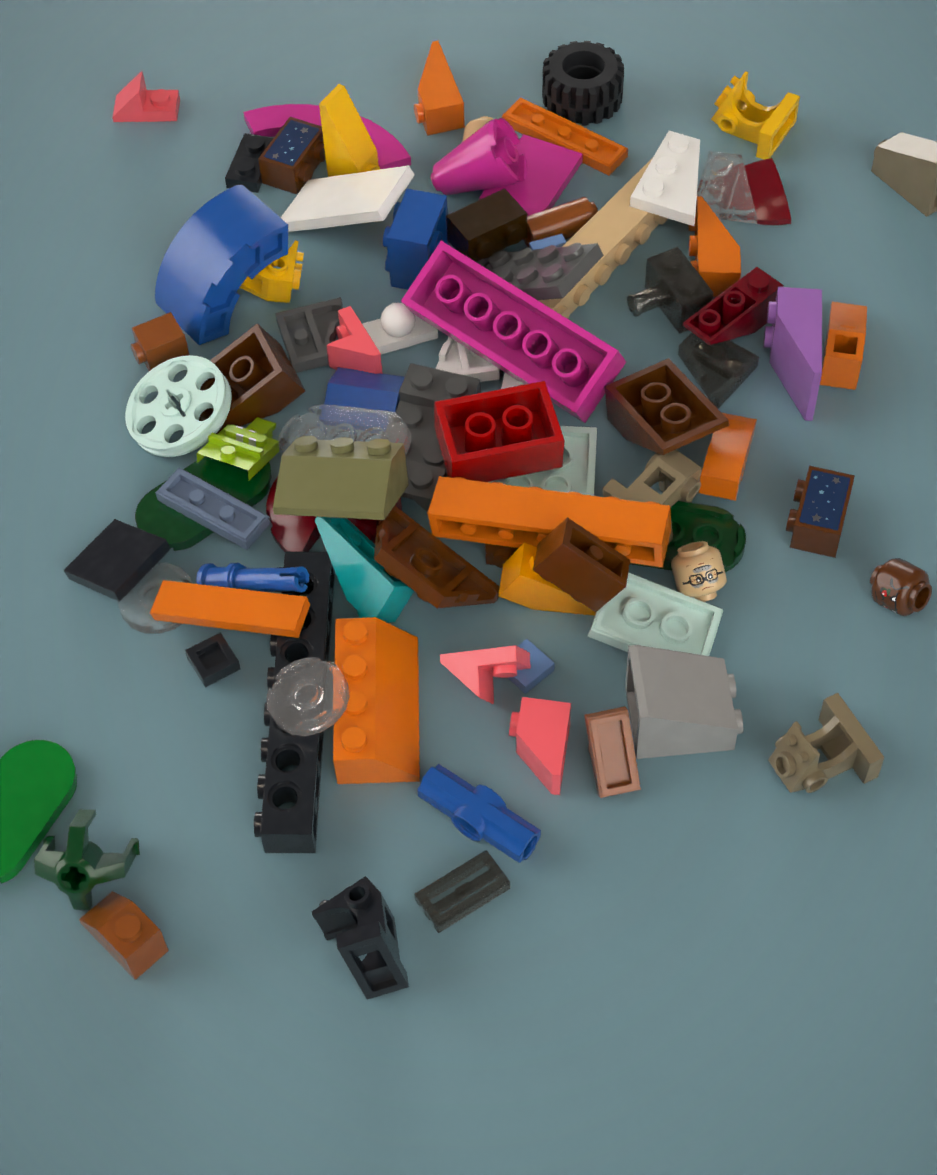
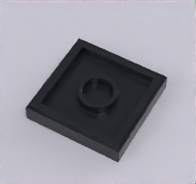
[64,519,171,602]

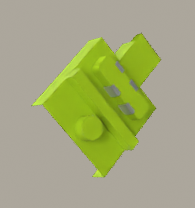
[197,417,279,480]

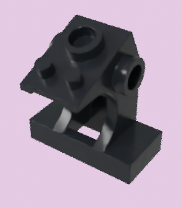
[312,876,409,1000]

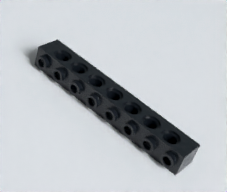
[254,552,335,853]

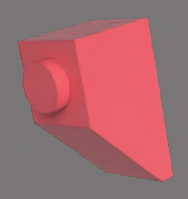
[509,697,571,795]

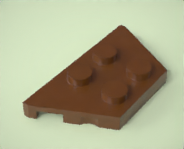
[374,506,500,609]

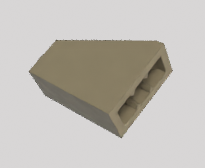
[871,132,937,217]

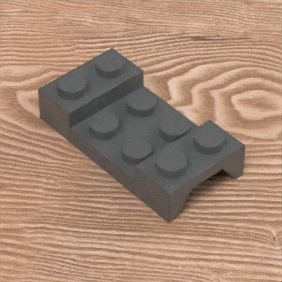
[385,363,481,513]

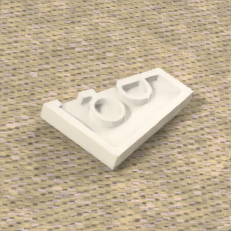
[630,131,700,226]

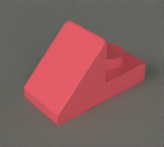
[112,71,180,122]
[326,306,382,374]
[440,645,531,704]

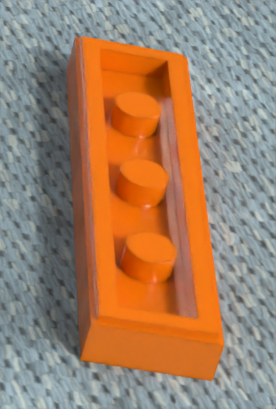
[502,97,628,176]
[150,580,310,638]

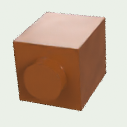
[131,312,190,371]

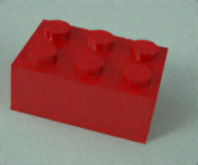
[434,381,565,482]

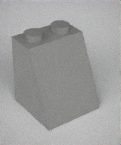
[625,645,743,759]

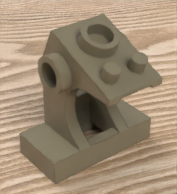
[602,450,702,544]
[768,693,884,793]

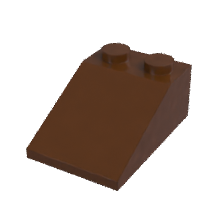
[199,323,305,434]
[605,358,729,455]

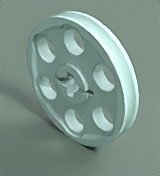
[125,355,232,457]

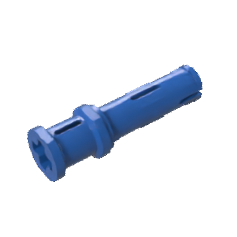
[196,563,309,592]

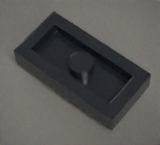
[225,133,274,193]

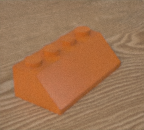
[333,617,420,784]

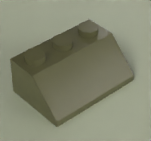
[273,436,409,520]

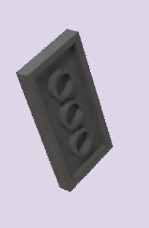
[485,243,604,300]

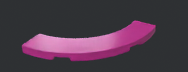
[243,104,411,169]

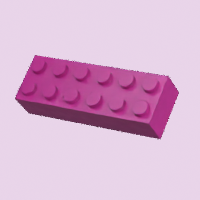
[401,241,626,423]

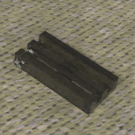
[414,850,510,933]

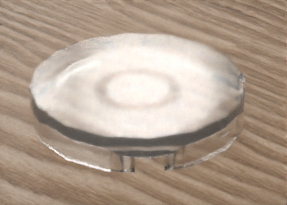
[118,563,192,634]
[266,657,350,736]

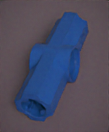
[417,764,541,863]

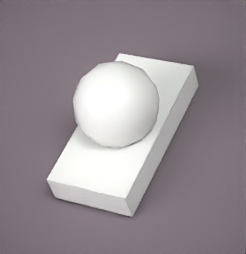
[362,303,438,355]

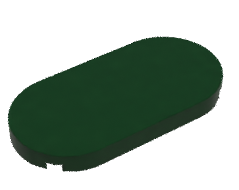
[135,456,272,551]
[630,501,746,572]

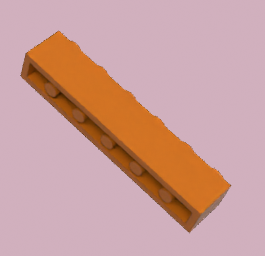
[427,476,671,567]

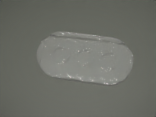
[278,404,411,455]

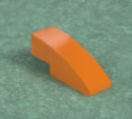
[698,412,757,501]

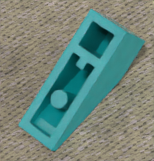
[315,517,414,623]

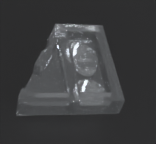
[696,151,758,224]

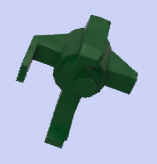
[34,809,140,910]

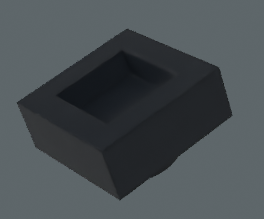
[185,632,241,687]

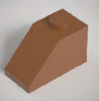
[79,891,169,980]

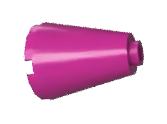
[431,118,528,195]

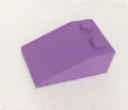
[763,287,822,421]

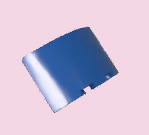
[155,185,288,345]

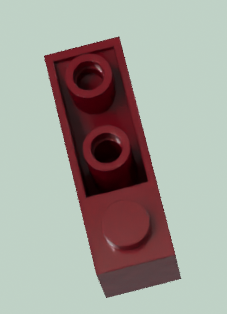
[683,267,784,345]

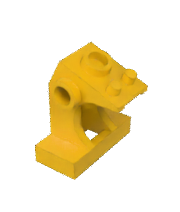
[711,71,800,159]
[239,240,304,303]

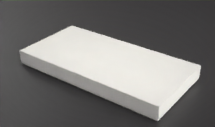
[281,165,414,232]

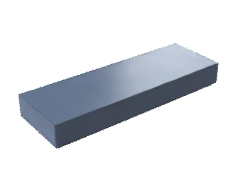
[155,467,270,550]

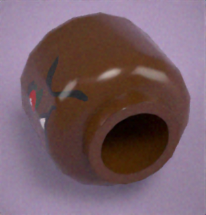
[870,558,932,616]

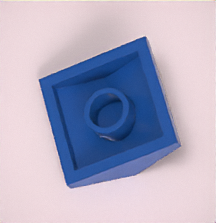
[321,367,405,436]

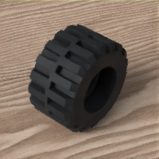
[542,41,624,126]

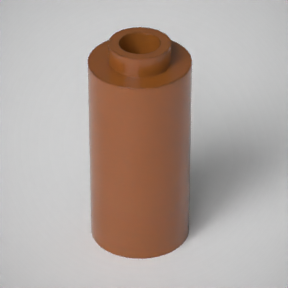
[523,197,598,248]

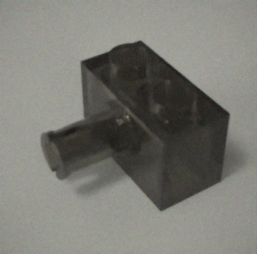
[627,246,714,334]

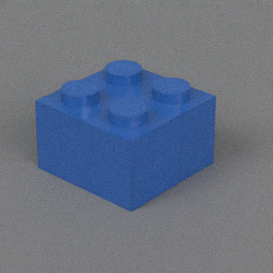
[383,189,449,290]

